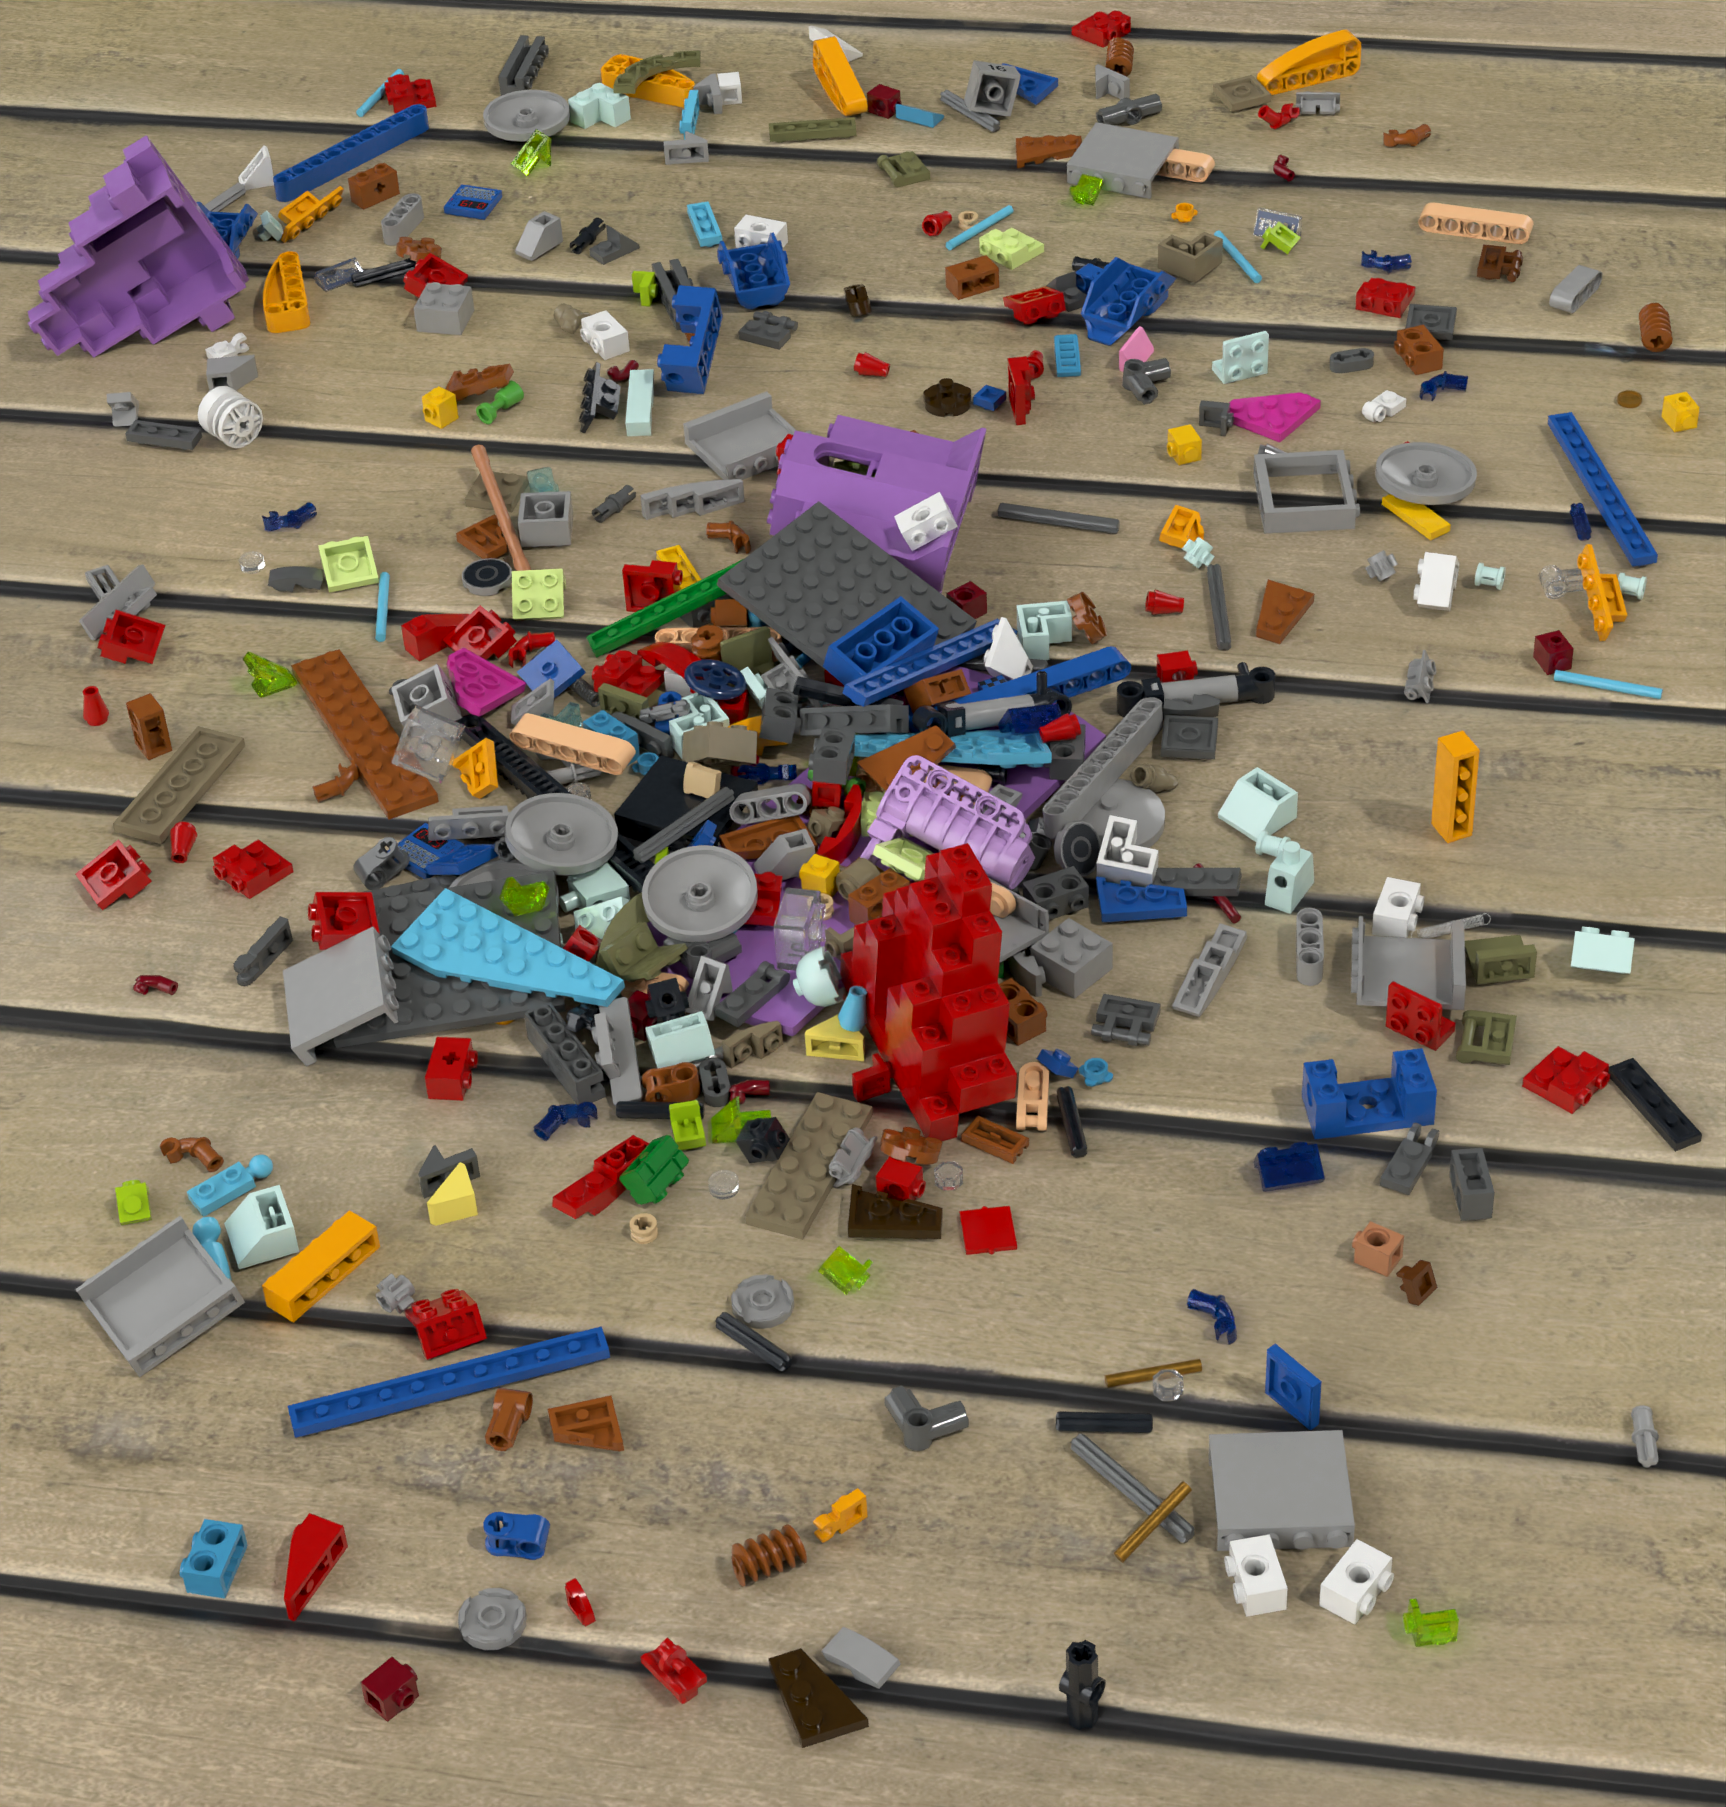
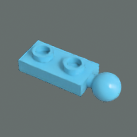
[186,1154,273,1217]

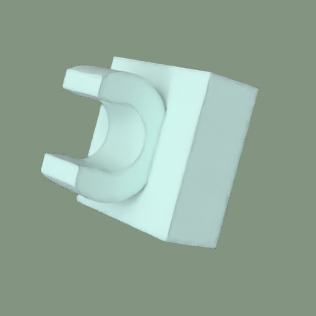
[257,211,283,241]

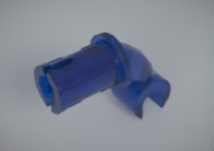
[1361,250,1412,273]
[1419,371,1468,401]
[262,502,317,531]
[737,763,797,785]
[533,1102,598,1141]
[1187,1289,1237,1345]

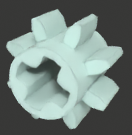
[1182,537,1215,569]

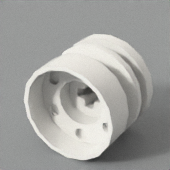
[198,386,263,448]

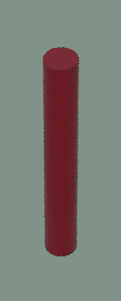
[1193,863,1241,924]

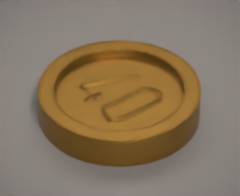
[1617,390,1642,408]

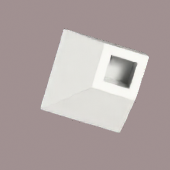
[984,617,1033,681]

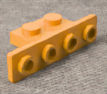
[278,186,344,243]
[1577,544,1628,641]

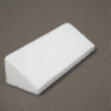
[809,26,863,62]

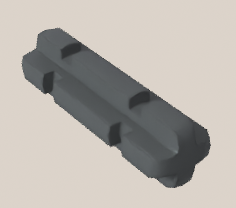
[639,699,690,724]

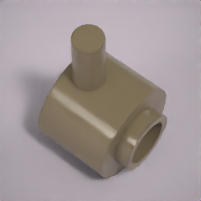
[836,858,880,900]

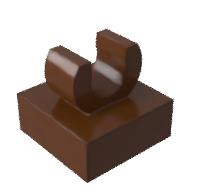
[1396,1260,1438,1306]

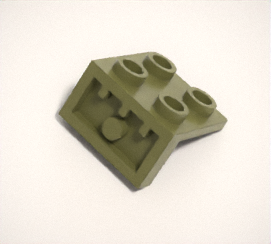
[720,626,776,696]
[598,683,665,725]
[600,922,688,982]
[1465,935,1537,984]

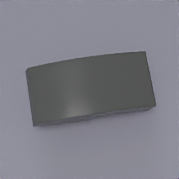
[268,566,323,592]
[1163,694,1220,720]

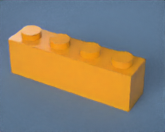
[1431,730,1480,844]
[262,1210,380,1323]

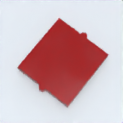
[959,1206,1017,1255]

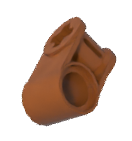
[641,1062,701,1102]

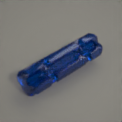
[1570,503,1592,541]

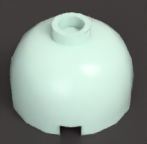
[793,946,846,1007]

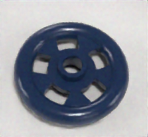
[684,659,747,700]

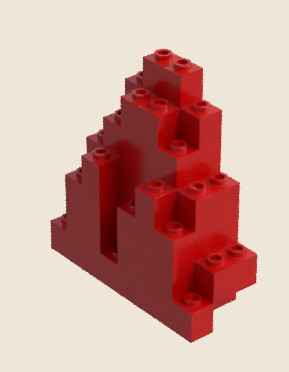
[840,843,1017,1141]

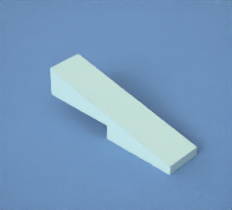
[625,369,654,436]

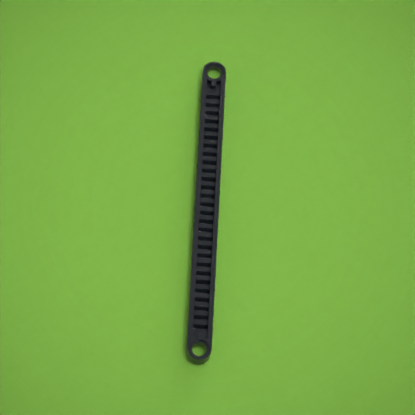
[457,714,655,893]

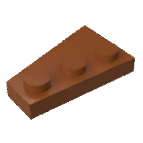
[1016,134,1082,168]
[445,364,514,402]
[1256,579,1315,644]
[719,815,818,860]

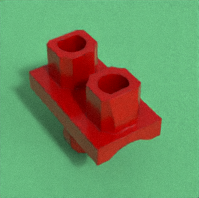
[640,1638,707,1704]

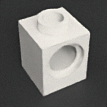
[717,72,742,105]

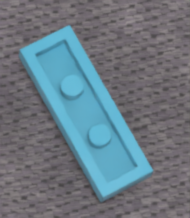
[679,90,700,140]
[687,201,722,247]

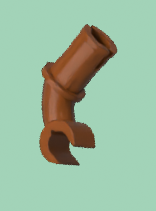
[1383,124,1431,147]
[706,521,751,554]
[312,760,360,803]
[160,1137,224,1172]

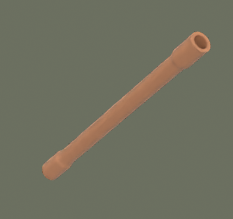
[471,445,531,571]

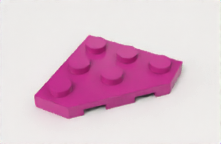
[1229,392,1321,443]
[446,648,526,717]

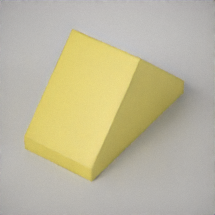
[805,1014,865,1061]
[427,1163,478,1226]

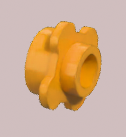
[1171,203,1198,223]

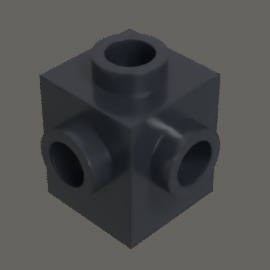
[645,978,689,1024]
[736,1117,790,1163]

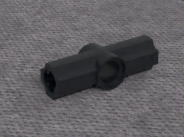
[1059,1640,1106,1730]

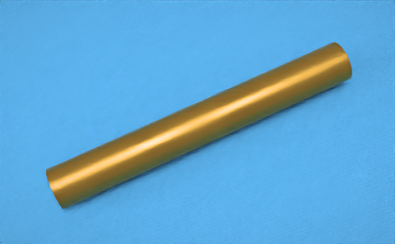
[1105,1359,1202,1388]
[1114,1481,1192,1563]

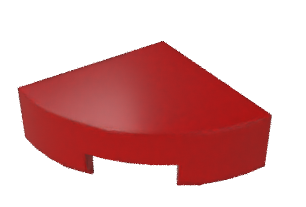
[565,1578,596,1627]

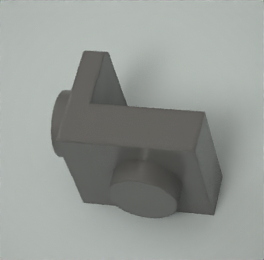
[1199,400,1234,436]

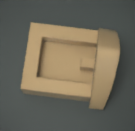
[683,762,721,798]

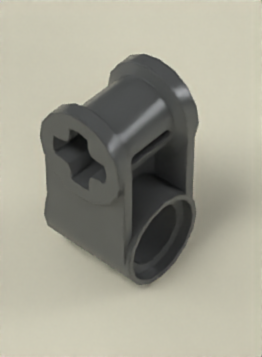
[353,837,410,890]

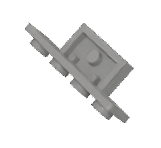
[79,564,157,640]
[761,637,821,708]
[428,805,510,841]
[592,997,643,1106]

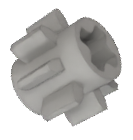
[1365,550,1398,582]
[376,1273,415,1314]

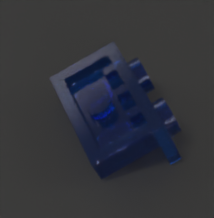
[998,704,1062,735]
[1253,1142,1325,1192]

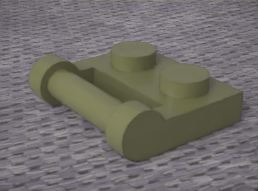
[877,151,930,187]
[1456,1010,1517,1065]

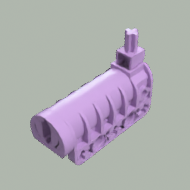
[860,755,1035,890]

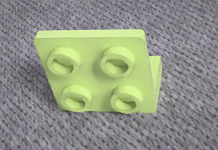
[512,569,566,621]

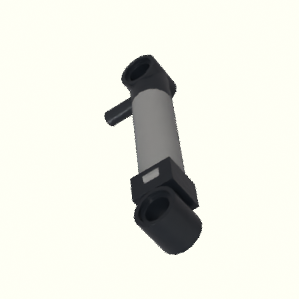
[1117,662,1275,717]
[912,671,1072,737]

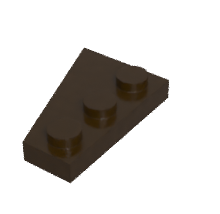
[848,1184,943,1239]
[768,1648,869,1748]

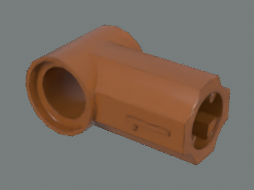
[485,1387,533,1451]

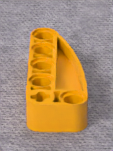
[1256,29,1361,95]
[813,36,868,117]
[600,54,695,108]
[263,251,311,333]

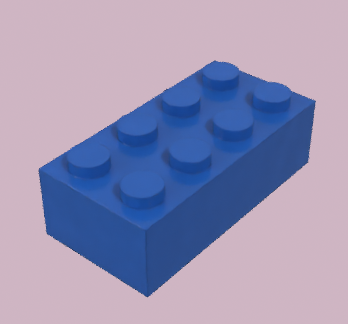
[823,596,939,686]

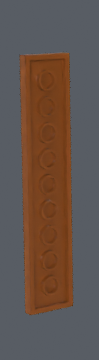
[291,649,439,820]

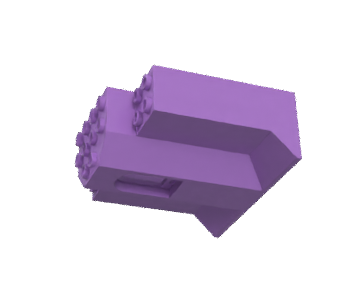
[767,415,986,593]

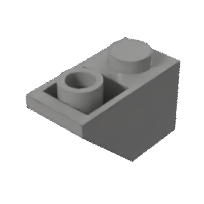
[515,211,563,261]
[206,355,258,391]
[754,829,815,880]

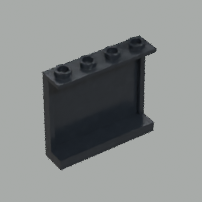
[614,755,758,851]

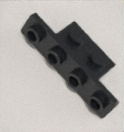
[579,362,621,434]

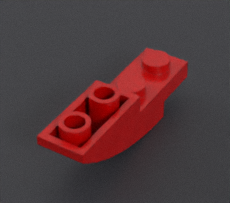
[552,1135,649,1219]

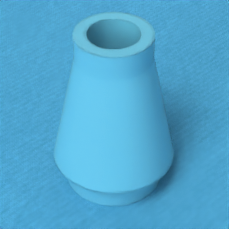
[838,986,867,1032]

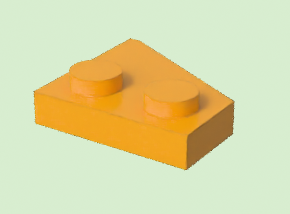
[1159,504,1204,548]
[452,738,498,799]

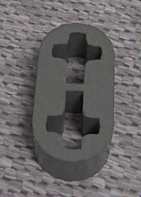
[1329,348,1374,374]
[699,1058,730,1107]

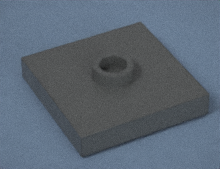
[1405,304,1457,340]
[1161,715,1218,760]

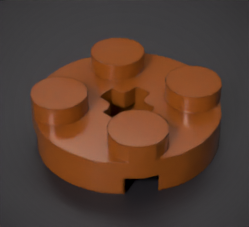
[396,236,442,261]
[1067,592,1107,644]
[880,1127,943,1165]

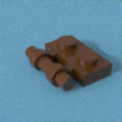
[1477,244,1523,282]

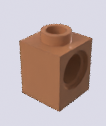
[1352,1221,1404,1277]

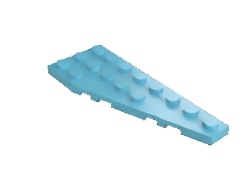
[855,729,1052,768]
[391,888,625,1007]

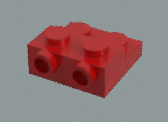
[1072,10,1131,48]
[384,74,437,113]
[403,253,469,298]
[1355,278,1416,318]
[1003,286,1066,324]
[1007,356,1035,426]
[622,560,683,612]
[443,605,517,660]
[97,610,166,664]
[592,650,665,698]
[75,839,152,910]
[213,839,294,899]
[744,872,783,926]
[308,892,380,950]
[1522,1046,1610,1114]

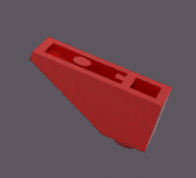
[401,614,469,662]
[284,1513,348,1621]

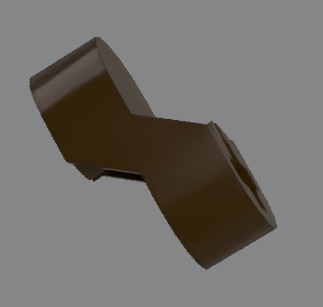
[844,284,872,316]

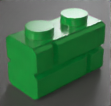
[619,1135,689,1205]

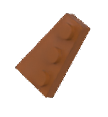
[857,726,956,792]

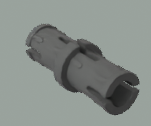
[592,485,636,523]

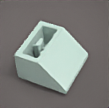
[1218,767,1298,842]
[1571,927,1635,974]
[645,1011,715,1068]
[224,1185,299,1269]

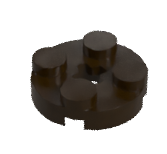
[923,378,972,417]

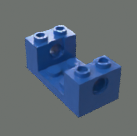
[657,285,723,394]
[1302,1048,1437,1139]

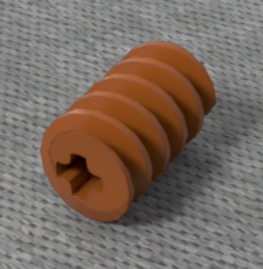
[1105,37,1134,77]
[1639,303,1673,352]
[691,625,724,661]
[731,1524,807,1587]

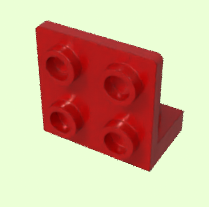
[1386,981,1456,1051]
[404,1289,487,1360]

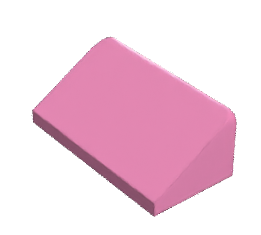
[1119,326,1154,371]

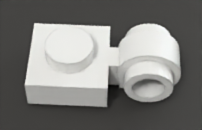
[1362,390,1406,422]

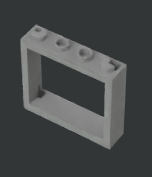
[1253,450,1360,534]

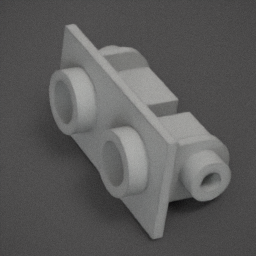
[1296,91,1340,115]
[1404,650,1436,703]
[829,1127,878,1188]

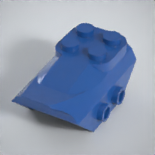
[196,202,258,259]
[717,232,790,309]
[1081,257,1176,346]

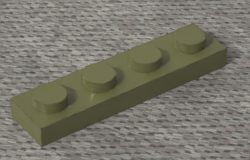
[769,117,857,143]

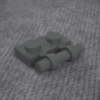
[738,311,798,350]
[1091,994,1161,1046]

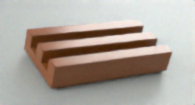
[962,1116,1029,1164]

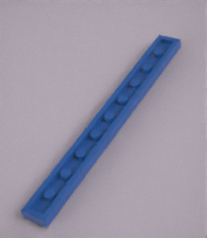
[1547,412,1658,567]
[843,618,1018,707]
[288,1326,610,1438]

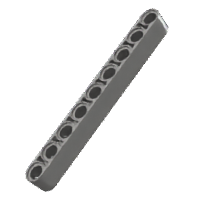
[1043,697,1163,839]

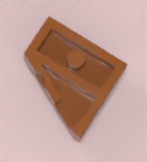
[456,514,507,559]
[548,1395,624,1452]

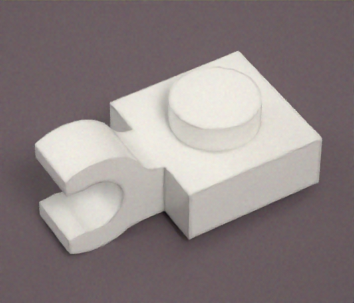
[205,333,249,359]

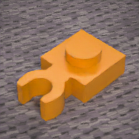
[813,1488,868,1543]

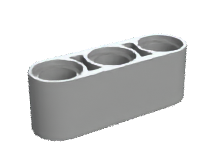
[381,193,424,246]
[1549,265,1603,313]
[730,784,812,824]
[1296,908,1324,986]

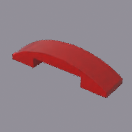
[637,642,717,701]
[816,784,862,865]

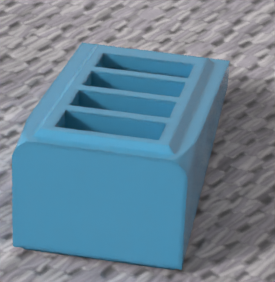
[1054,334,1081,377]

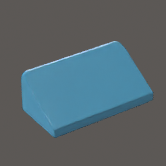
[896,104,944,128]

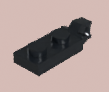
[565,1003,600,1032]

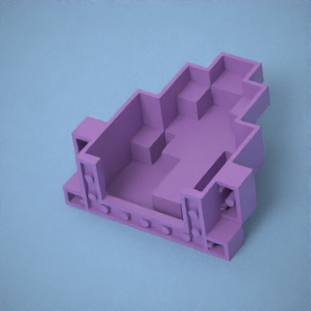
[28,135,249,358]

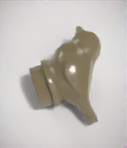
[554,303,591,334]
[1131,764,1179,792]

